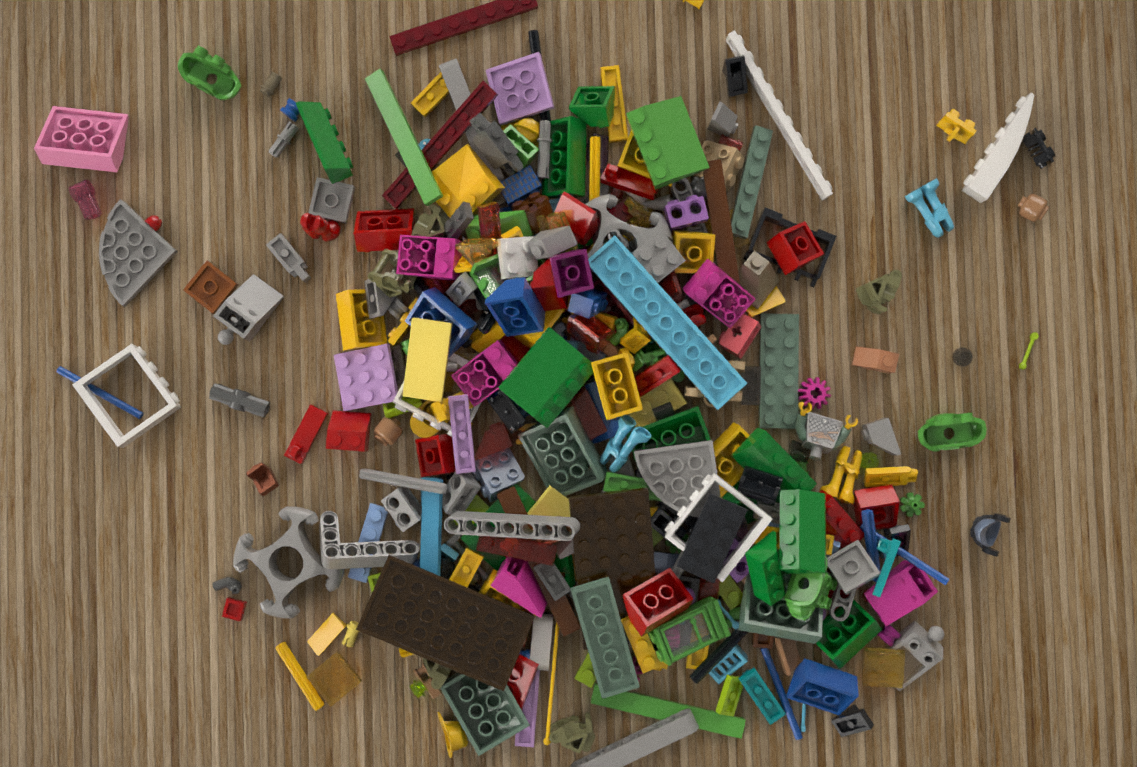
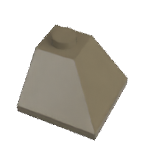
[738,251,780,309]

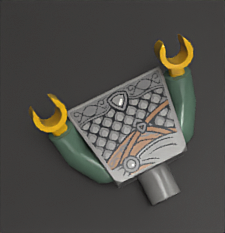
[795,401,858,461]

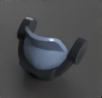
[970,513,1011,557]

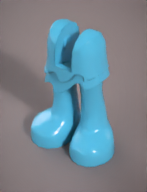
[904,178,954,238]
[600,415,651,473]

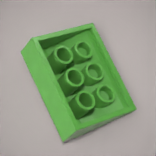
[626,96,710,190]

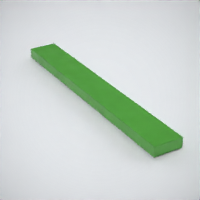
[365,69,443,206]
[591,683,746,739]

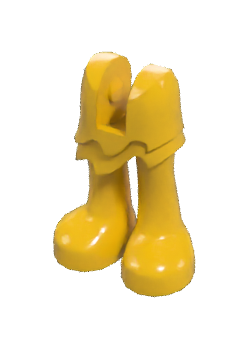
[819,446,862,505]

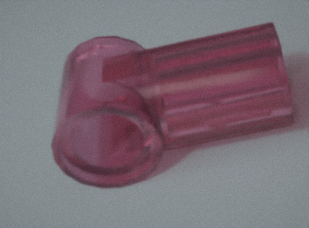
[68,179,102,220]

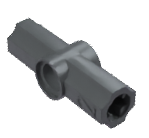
[209,383,270,417]

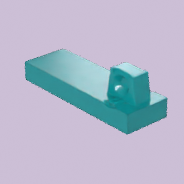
[872,538,901,597]
[738,667,786,725]

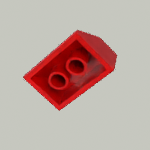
[353,208,415,252]
[820,490,864,551]
[623,568,693,637]

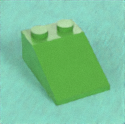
[465,210,533,257]

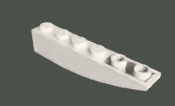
[962,93,1034,203]

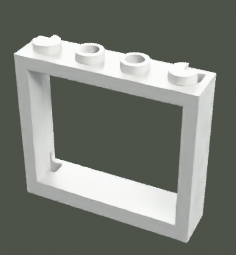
[72,344,181,448]
[393,354,481,437]
[665,473,772,582]

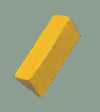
[746,286,786,318]
[471,321,505,353]
[307,612,347,656]

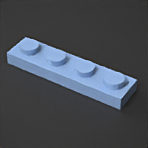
[348,503,388,583]

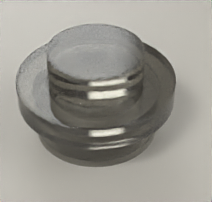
[953,347,973,367]

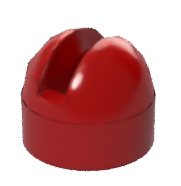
[145,215,162,231]

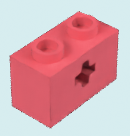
[718,314,761,359]

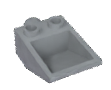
[213,274,284,345]
[871,621,944,691]

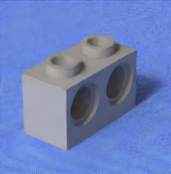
[442,471,481,515]
[381,486,422,532]

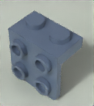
[472,447,525,503]

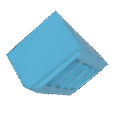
[709,644,748,684]

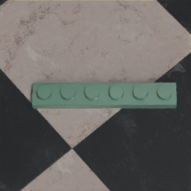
[731,125,773,239]

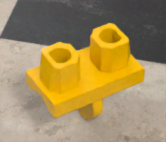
[936,109,977,144]

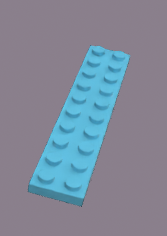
[588,235,747,410]

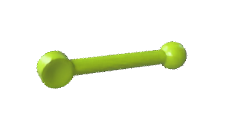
[1019,332,1039,370]

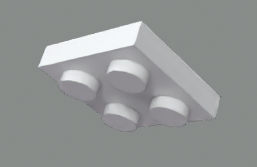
[496,236,538,279]

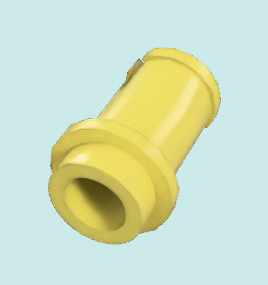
[342,621,360,647]

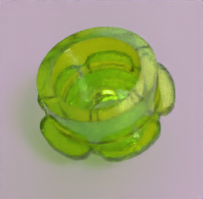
[861,452,879,469]
[409,680,427,698]

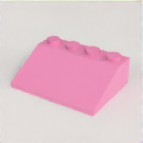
[34,106,129,172]

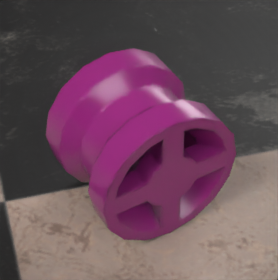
[877,625,901,647]

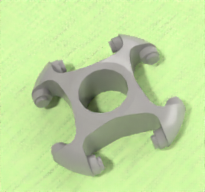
[565,194,673,259]
[233,506,345,618]

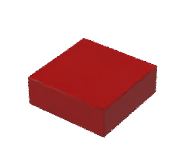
[222,597,247,621]

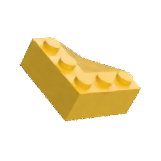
[432,144,505,218]

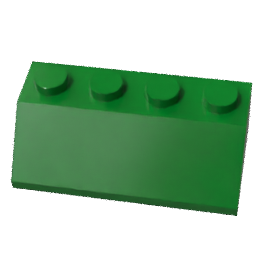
[296,101,354,184]
[542,116,587,198]
[626,406,711,469]
[731,428,817,503]
[779,489,826,574]

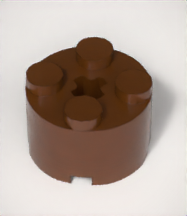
[512,192,554,234]

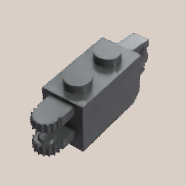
[470,113,523,176]

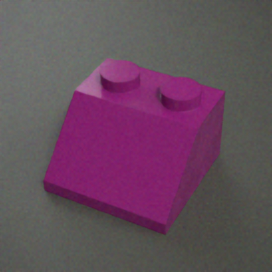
[550,249,594,298]

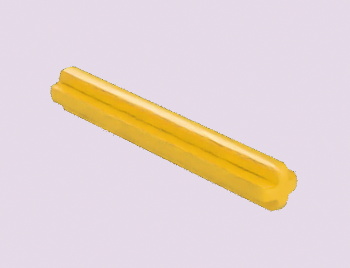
[589,136,601,201]
[275,642,324,711]

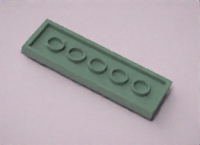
[758,313,799,429]
[570,577,640,699]

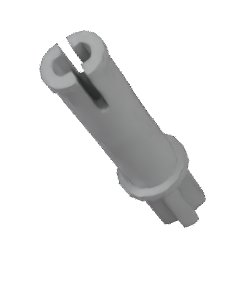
[537,120,552,179]

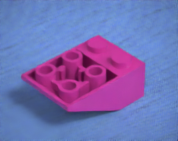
[396,235,463,280]
[683,258,756,329]
[451,340,518,407]
[491,549,547,618]
[864,560,938,626]

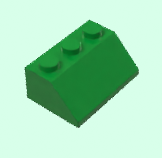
[745,531,785,606]
[816,599,882,669]

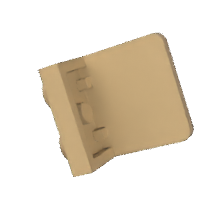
[693,140,745,192]

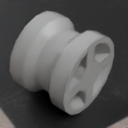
[387,297,409,320]

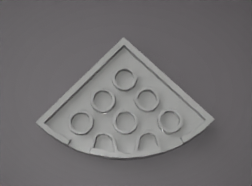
[99,199,178,307]
[634,440,721,517]

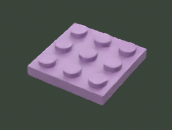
[486,52,554,126]
[334,344,398,411]

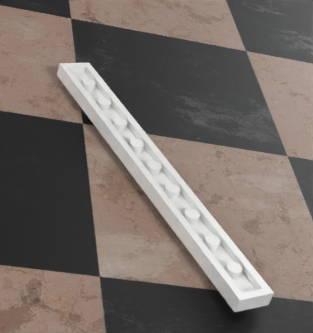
[726,30,833,201]

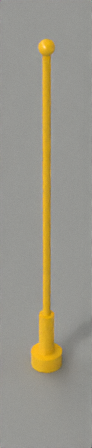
[543,572,565,745]

